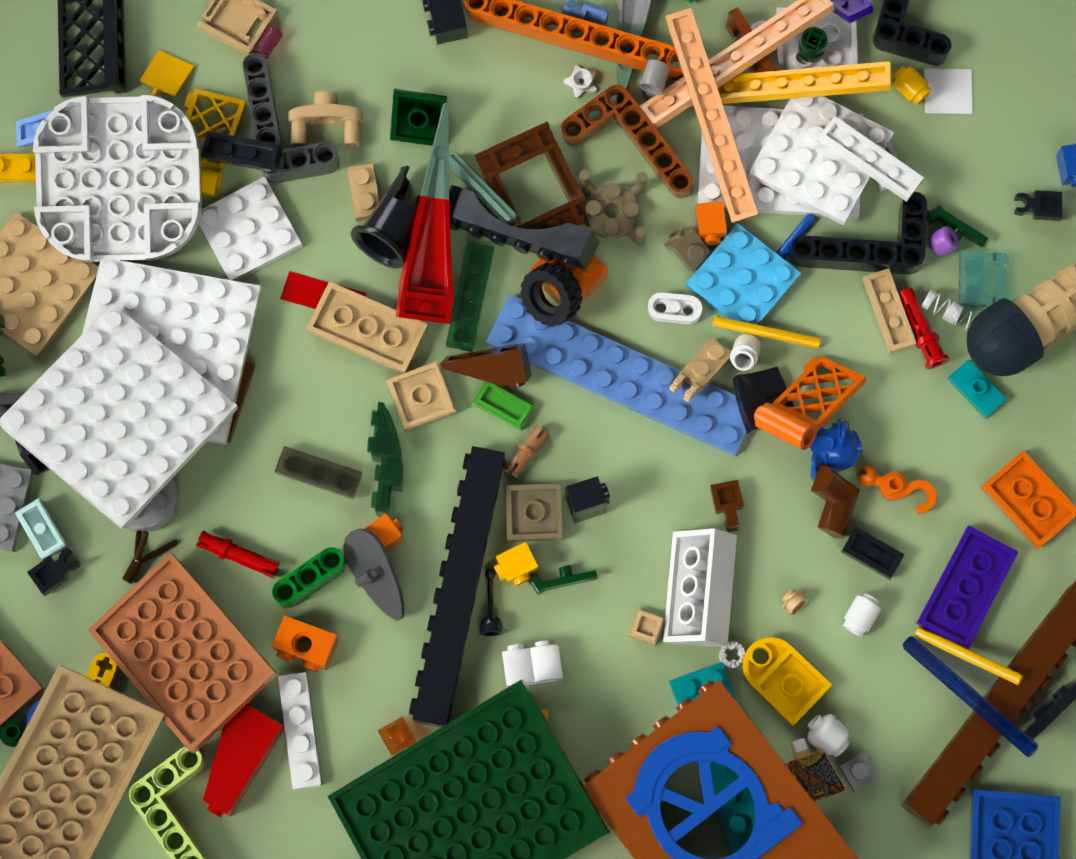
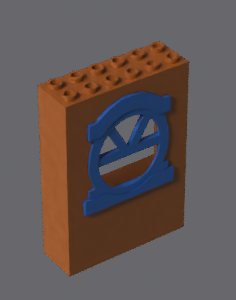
[584,680,859,859]

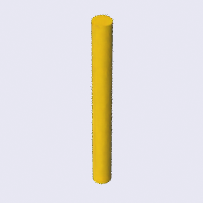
[712,316,820,349]
[915,627,1023,686]

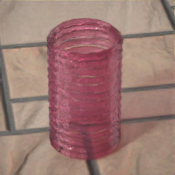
[253,25,283,60]

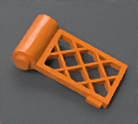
[754,356,866,450]

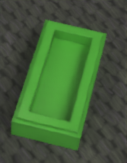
[473,381,534,431]

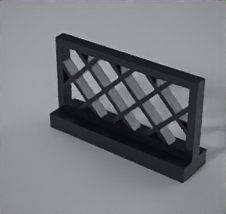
[58,0,126,98]

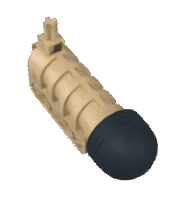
[967,262,1076,376]

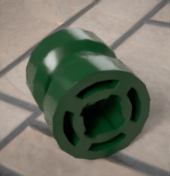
[798,27,828,63]

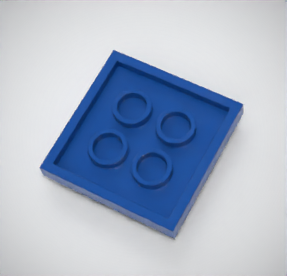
[969,789,1061,859]

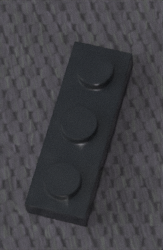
[200,131,283,173]

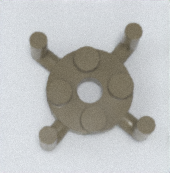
[579,170,648,246]

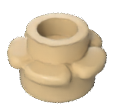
[782,589,808,615]

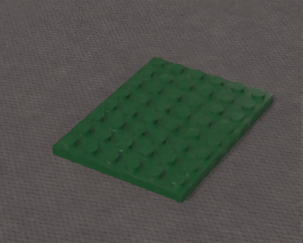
[328,679,610,859]

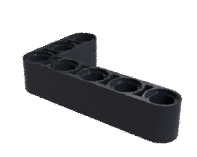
[873,0,952,66]
[789,191,927,275]

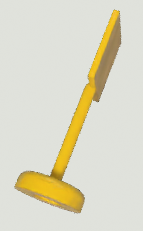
[140,50,194,98]

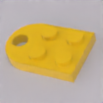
[742,637,832,727]

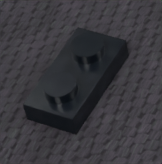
[841,526,905,580]

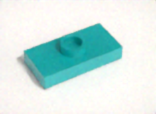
[947,359,1007,419]

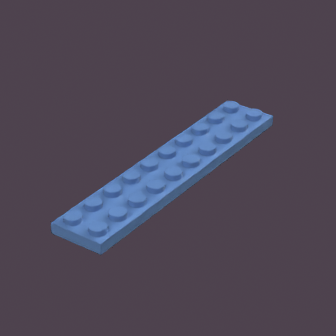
[486,294,746,456]

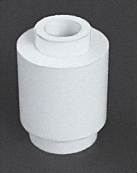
[730,334,761,371]
[843,593,882,637]

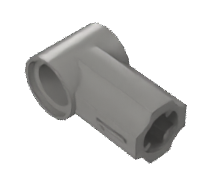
[639,59,670,101]

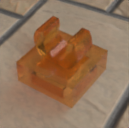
[378,717,417,756]

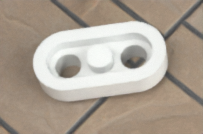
[647,292,702,324]

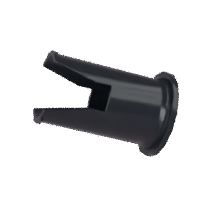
[350,165,421,269]

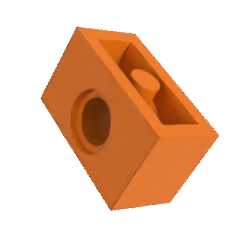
[271,615,339,672]

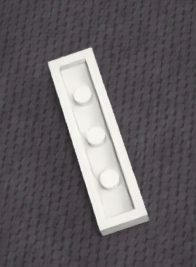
[818,116,924,202]
[278,672,322,790]

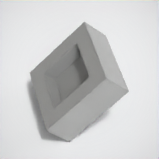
[839,752,879,792]

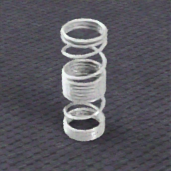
[921,289,972,332]

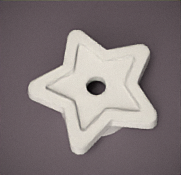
[564,65,597,98]

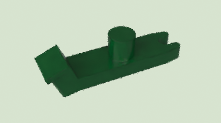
[927,205,988,247]
[528,565,597,595]

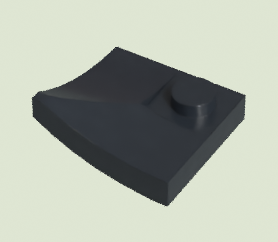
[732,366,795,434]

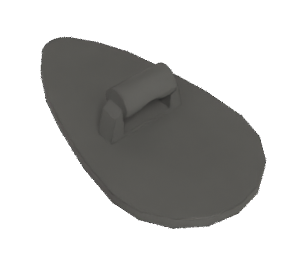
[343,528,405,621]

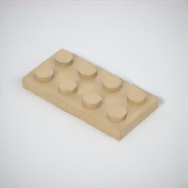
[306,281,428,374]

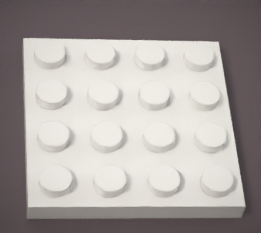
[748,96,894,226]

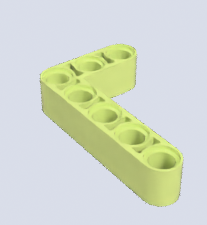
[129,747,207,859]

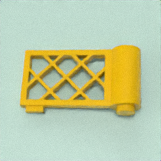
[184,88,247,197]

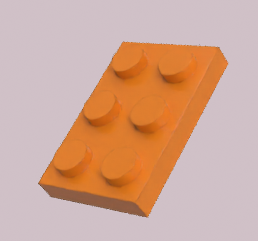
[980,450,1076,550]

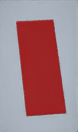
[280,271,366,309]

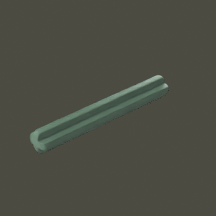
[449,152,518,226]

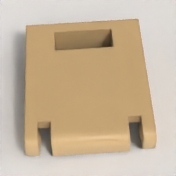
[196,0,278,56]

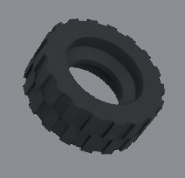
[520,262,583,327]

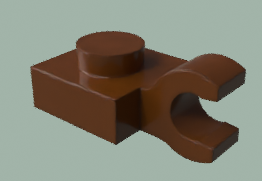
[710,480,744,532]

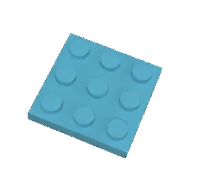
[686,223,801,334]

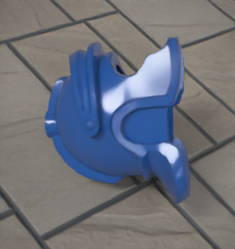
[810,419,862,481]

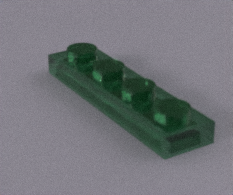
[446,242,495,352]

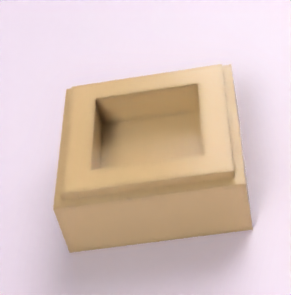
[629,608,665,645]

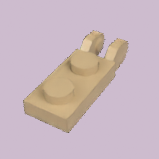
[670,338,731,403]

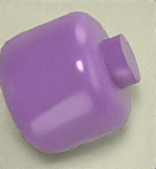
[929,226,959,257]

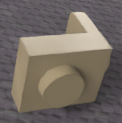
[664,227,712,272]

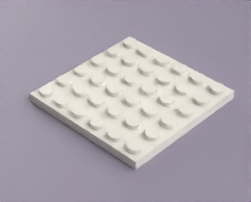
[82,259,262,445]
[0,304,238,530]

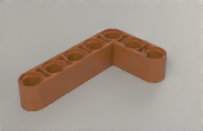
[561,84,693,198]

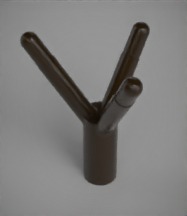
[122,531,178,584]

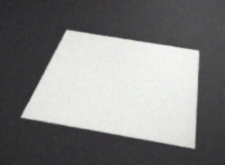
[924,68,973,114]

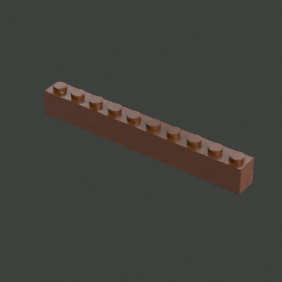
[901,581,1076,827]

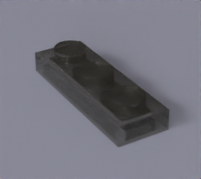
[274,446,363,500]

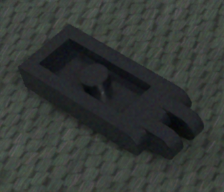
[1019,683,1076,744]

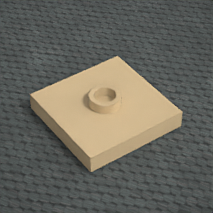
[386,361,456,432]

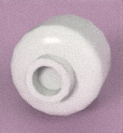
[807,714,850,757]

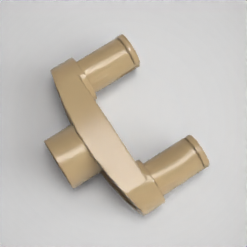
[288,91,363,148]

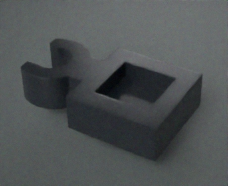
[1014,190,1062,221]
[27,548,81,596]

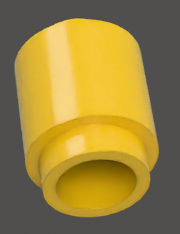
[892,66,932,105]

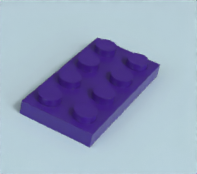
[916,525,1018,649]

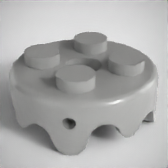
[126,478,179,532]

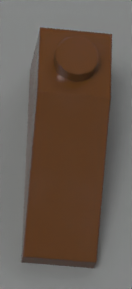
[441,343,532,388]

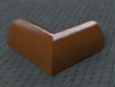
[811,465,860,539]

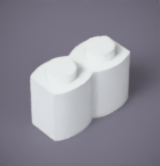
[502,640,563,687]

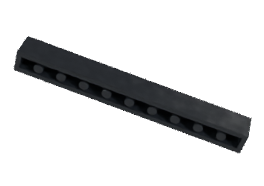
[409,446,505,728]

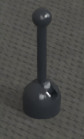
[480,568,502,636]

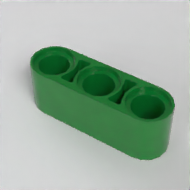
[272,547,346,608]

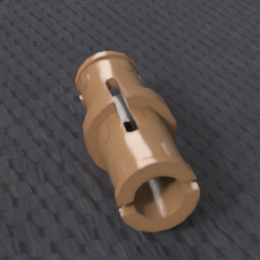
[503,425,550,479]

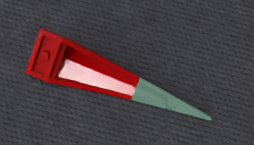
[395,102,454,324]

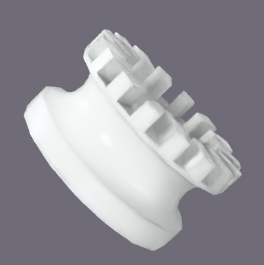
[719,641,745,668]

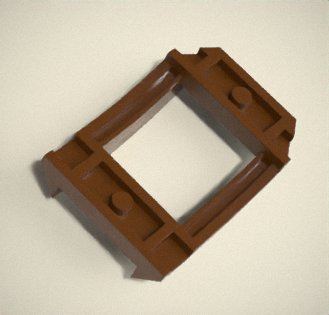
[474,121,587,229]

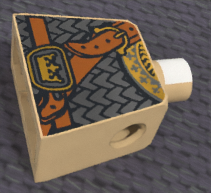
[785,738,846,802]

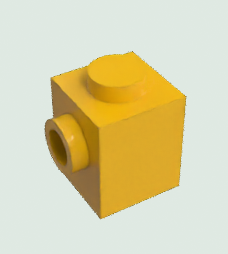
[493,542,539,586]

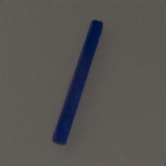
[902,636,1038,757]

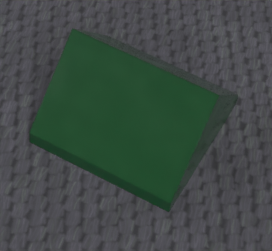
[390,89,448,146]

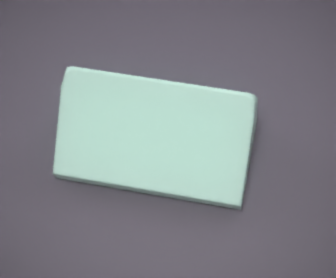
[15,498,70,560]

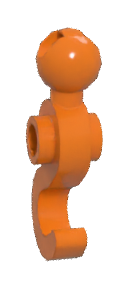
[856,465,937,514]

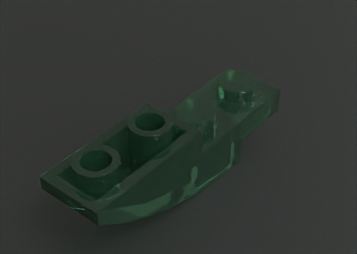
[367,402,404,517]

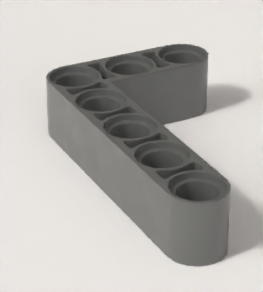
[243,53,339,184]

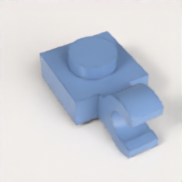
[561,0,610,26]

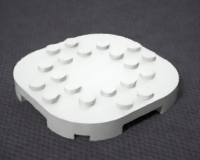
[33,95,202,262]

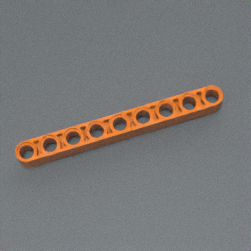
[464,0,684,81]

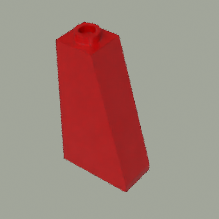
[203,704,285,818]

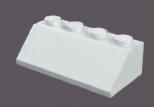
[663,529,737,647]

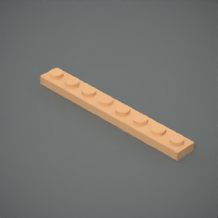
[640,0,834,129]
[665,8,758,223]

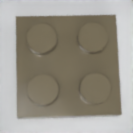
[505,483,563,542]

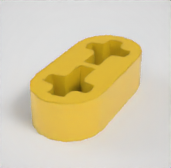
[87,652,119,688]

